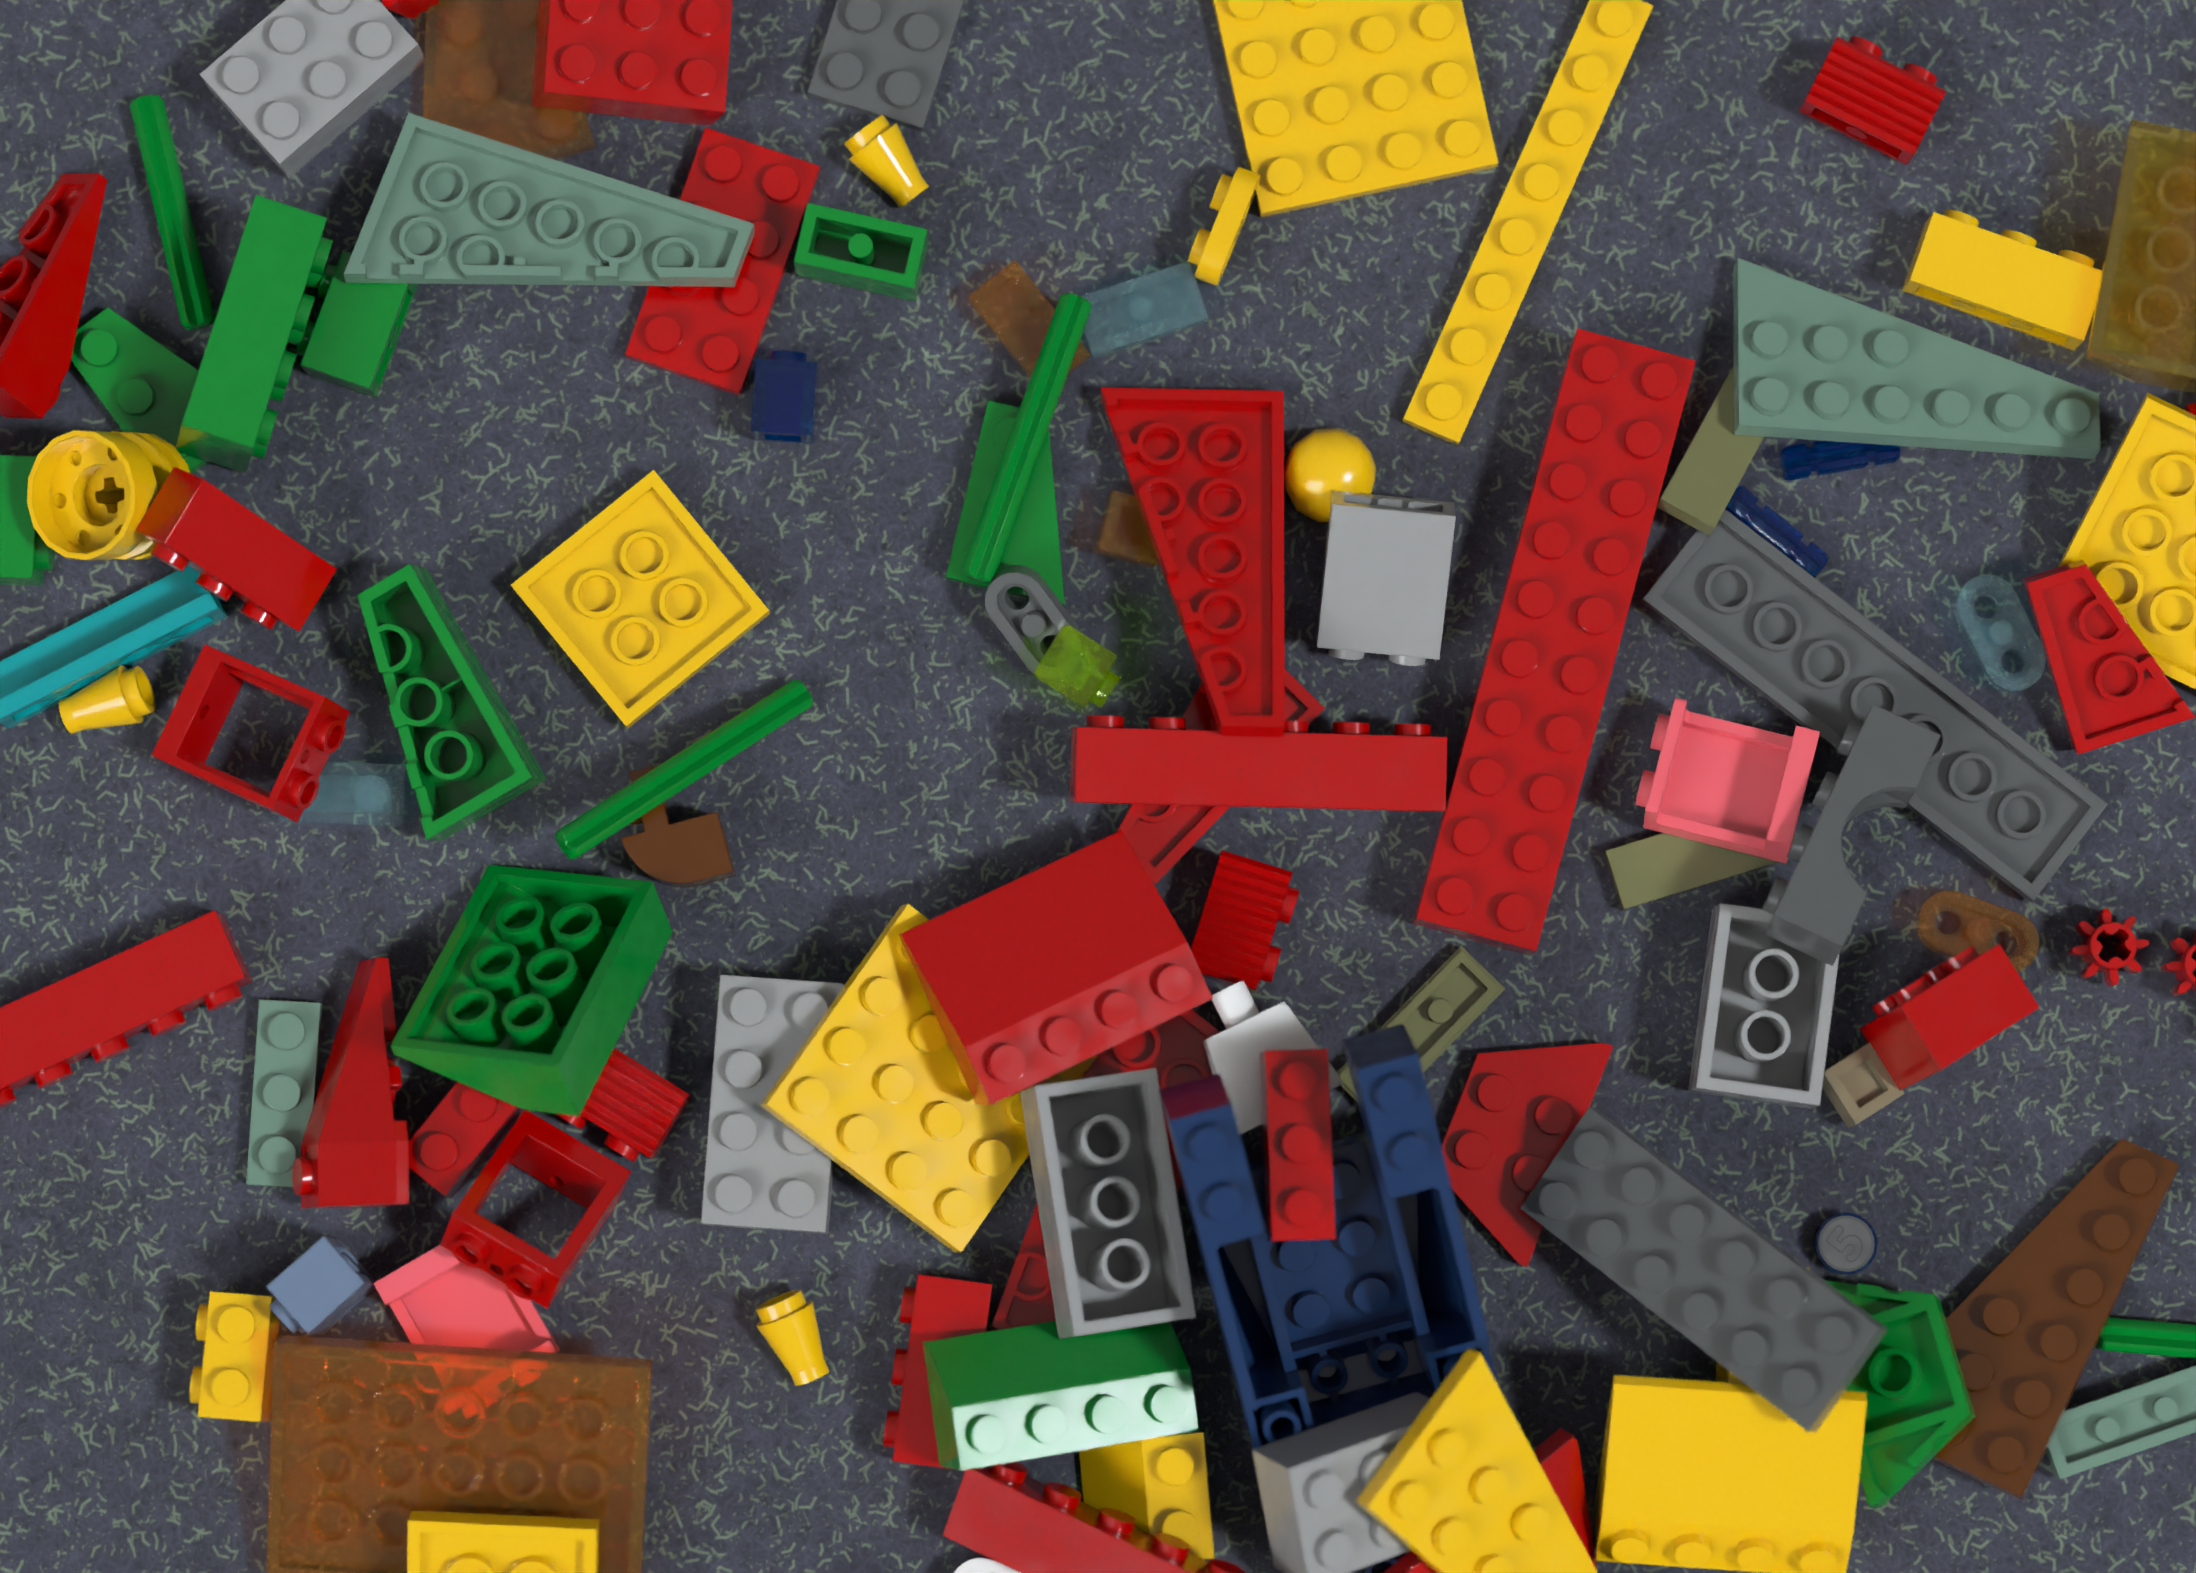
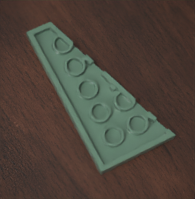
[344,113,755,287]
[1733,258,2101,459]

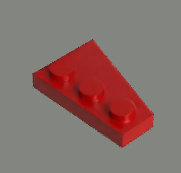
[2023,560,2195,755]

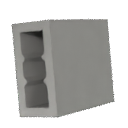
[1317,490,1456,666]

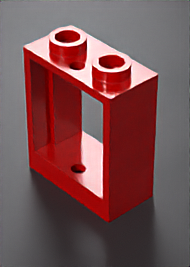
[151,644,350,823]
[440,1110,631,1309]

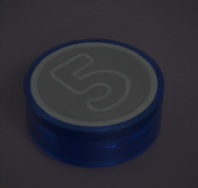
[1813,1213,1877,1275]

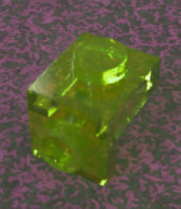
[1034,625,1121,715]

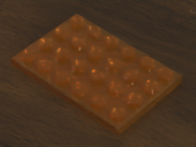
[266,1335,653,1573]

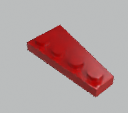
[1115,670,1325,885]

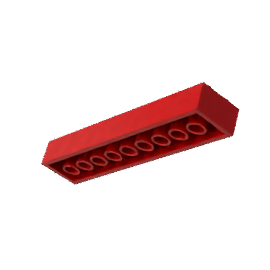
[1412,328,1696,956]

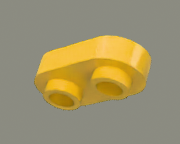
[1187,166,1261,286]

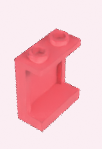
[1635,697,1820,864]
[373,1245,560,1418]

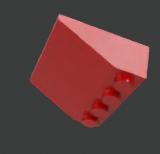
[898,830,1213,1105]

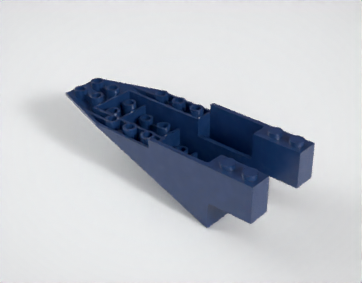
[1159,1024,1499,1573]

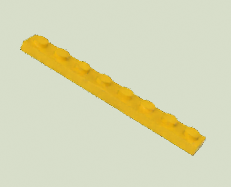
[1402,0,1653,446]

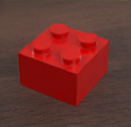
[1859,944,2040,1091]

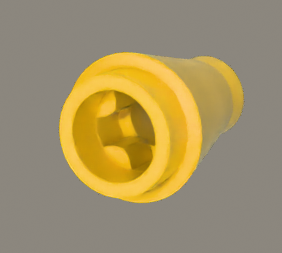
[844,114,929,208]
[59,665,156,734]
[755,1289,829,1386]

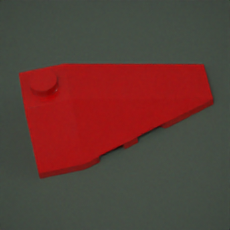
[0,173,107,419]
[292,957,409,1209]

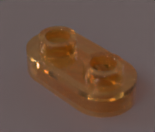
[1916,891,2039,972]

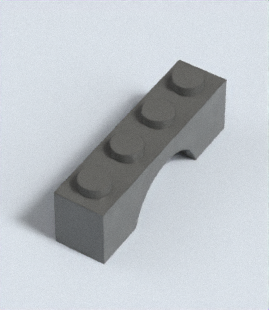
[1762,704,1941,966]

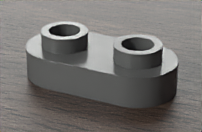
[985,565,1084,679]

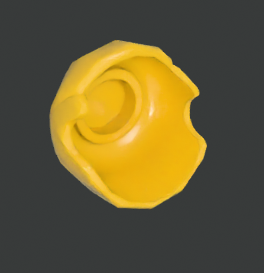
[1284,428,1376,522]

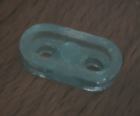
[1954,575,2046,693]

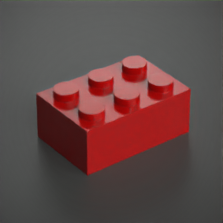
[532,0,733,126]

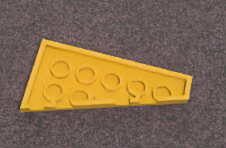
[1356,1349,1598,1573]

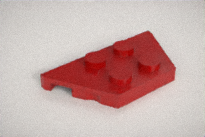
[1441,1043,1613,1268]

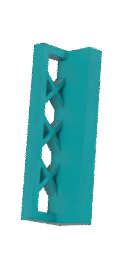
[0,565,228,729]

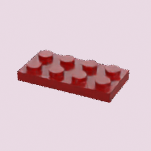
[625,127,821,396]

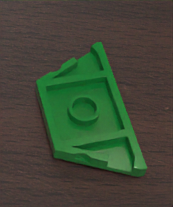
[1821,1278,1975,1509]

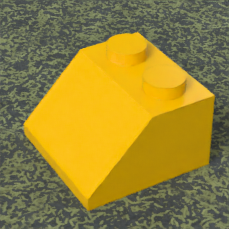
[1079,1432,1215,1559]

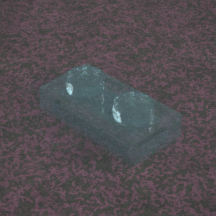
[1081,262,1208,360]
[279,760,407,828]

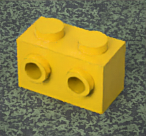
[190,1291,280,1422]

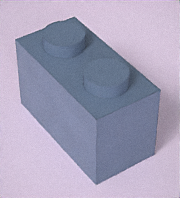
[267,1236,376,1335]

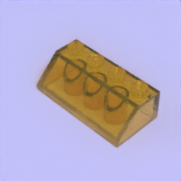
[2085,119,2196,393]

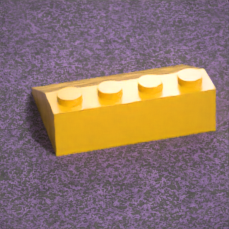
[1594,1375,1867,1573]

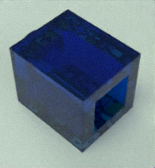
[751,350,820,444]

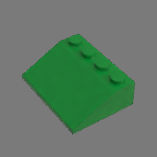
[391,865,673,1116]

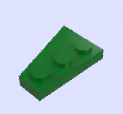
[71,308,209,474]
[946,400,1065,607]

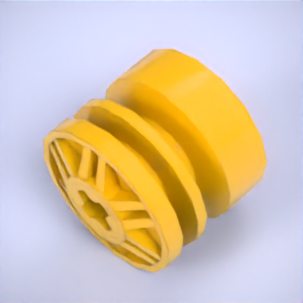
[27,430,190,560]

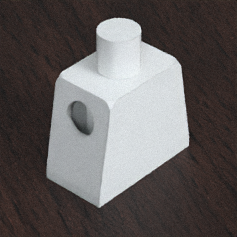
[1203,980,1343,1134]

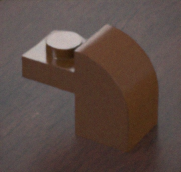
[621,766,736,888]

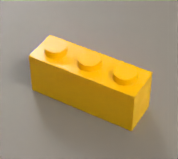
[1902,210,2107,351]

